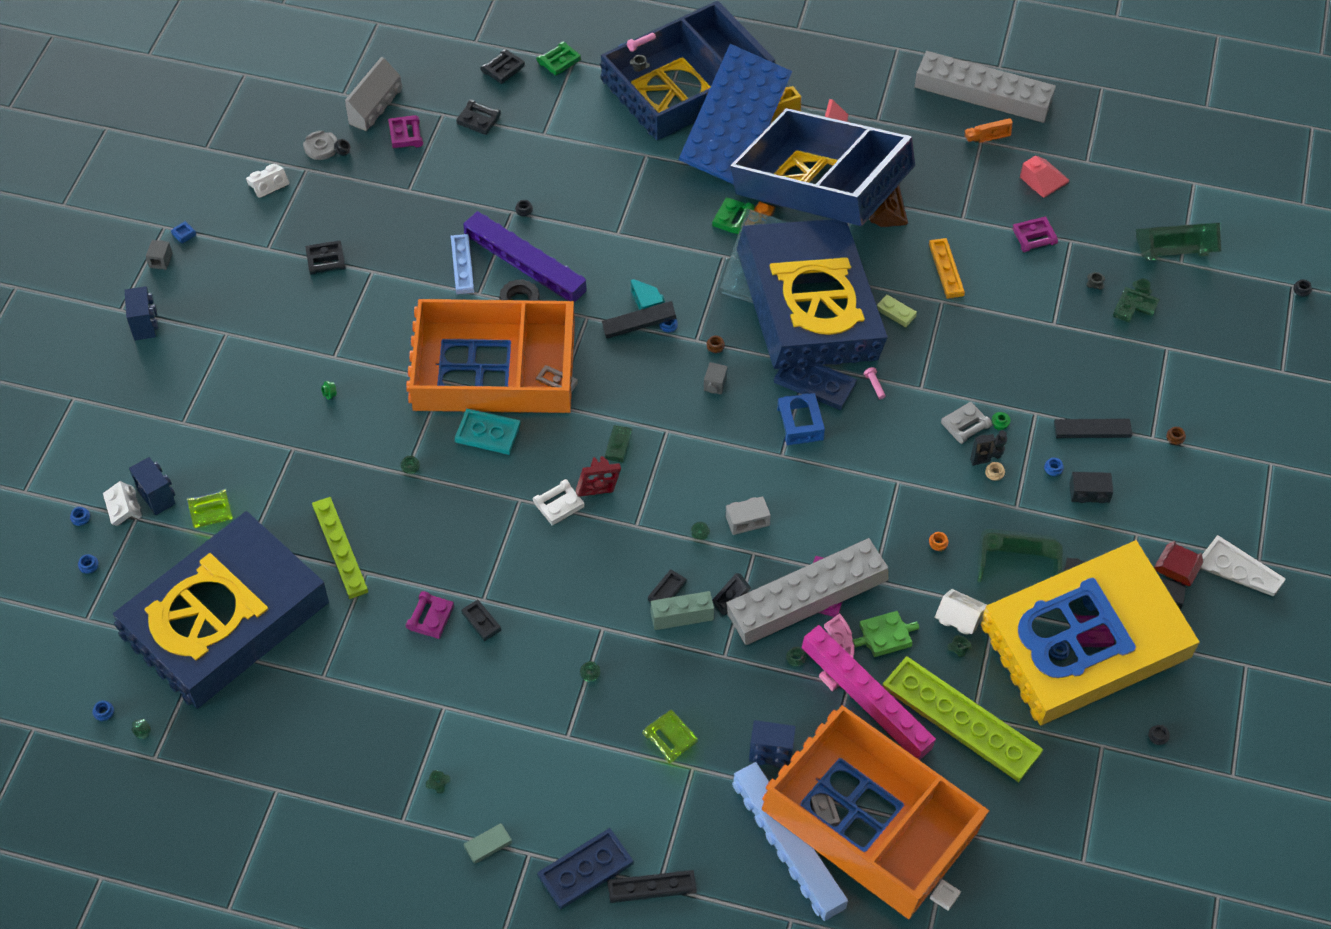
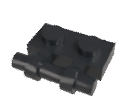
[970,430,1008,466]

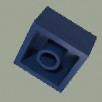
[124,286,159,341]
[129,457,176,516]
[749,720,796,768]

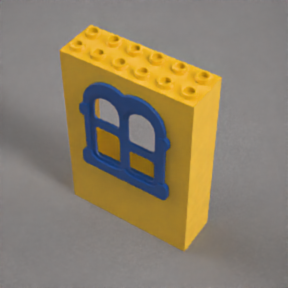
[981,540,1199,726]

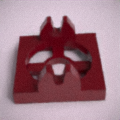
[575,456,621,497]

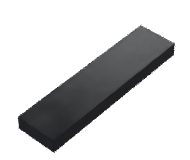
[602,301,677,339]
[1054,419,1132,438]
[607,870,697,903]

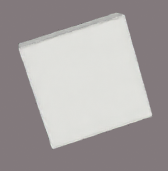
[930,879,961,911]

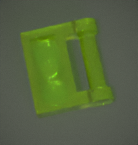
[187,489,233,528]
[642,709,698,763]

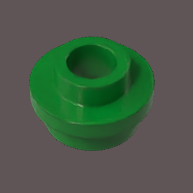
[321,381,337,400]
[991,412,1011,430]

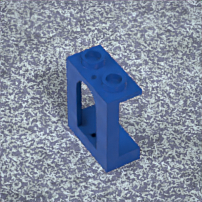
[777,393,825,445]

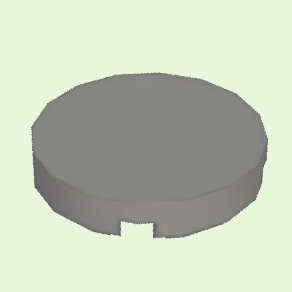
[303,131,337,160]

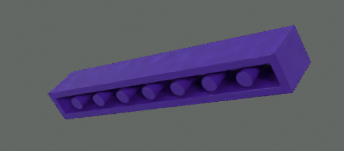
[463,211,587,303]

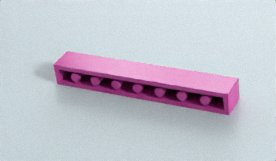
[802,625,936,760]

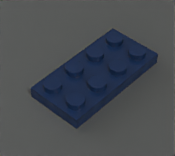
[774,365,857,410]
[537,828,634,910]

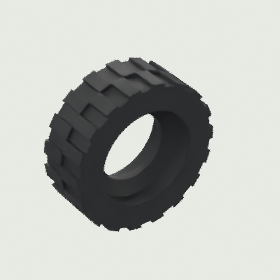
[499,279,540,301]

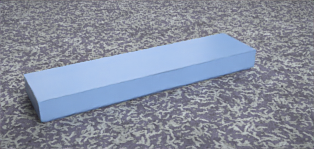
[451,234,474,294]

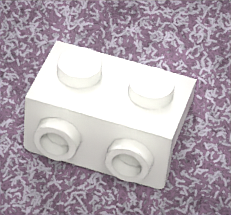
[246,164,289,198]
[103,481,142,526]

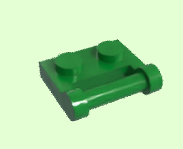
[536,41,581,76]
[712,197,755,235]

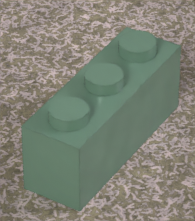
[651,591,714,630]

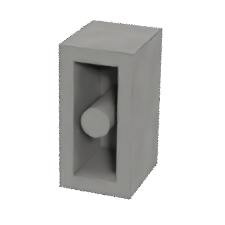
[725,496,771,535]

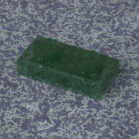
[605,425,632,463]

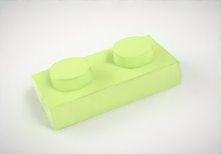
[877,295,917,327]

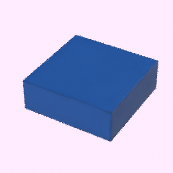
[171,221,196,244]

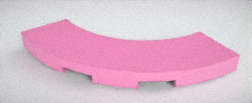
[819,614,854,692]

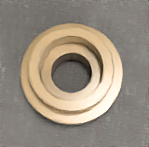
[985,462,1005,480]

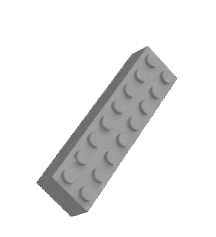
[915,51,1056,123]
[726,538,888,645]

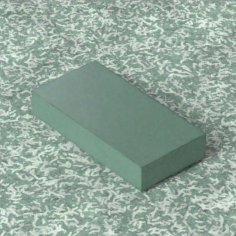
[464,823,512,864]

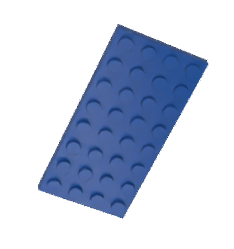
[678,44,792,184]

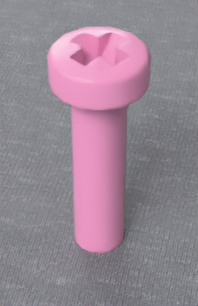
[627,33,656,51]
[864,367,886,399]

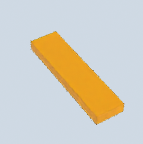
[929,238,965,299]

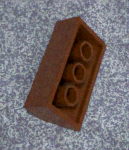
[869,185,908,227]

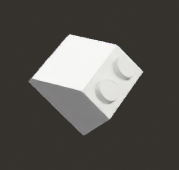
[935,589,987,634]

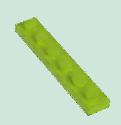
[312,497,368,599]

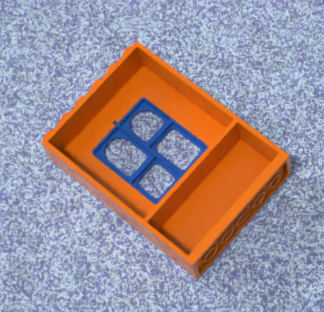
[406,299,575,413]
[761,705,989,919]

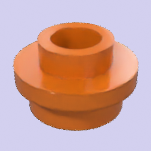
[929,532,949,551]

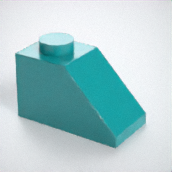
[631,279,665,310]

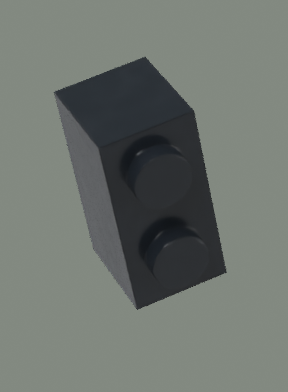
[1069,472,1113,504]

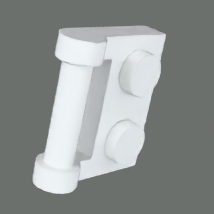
[533,479,584,526]

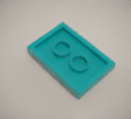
[455,408,521,455]

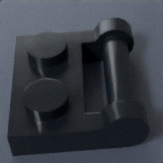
[480,49,525,84]
[456,99,501,135]
[305,240,346,275]

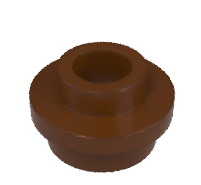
[706,335,725,353]
[1166,427,1186,445]

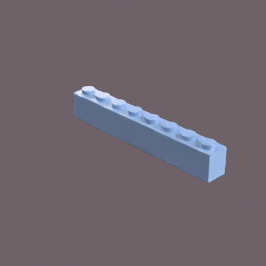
[732,762,848,921]

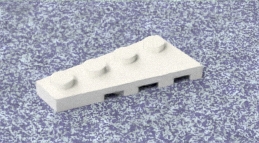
[1200,535,1286,597]

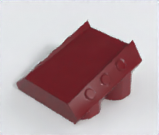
[1154,541,1204,586]

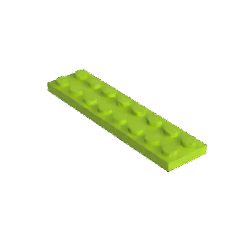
[882,656,1043,782]

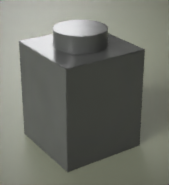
[146,240,173,270]
[704,362,728,395]

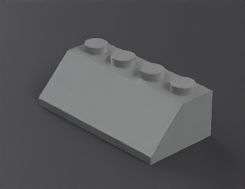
[345,57,402,131]

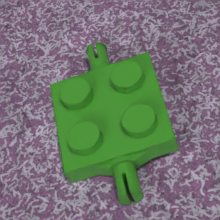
[852,611,919,657]

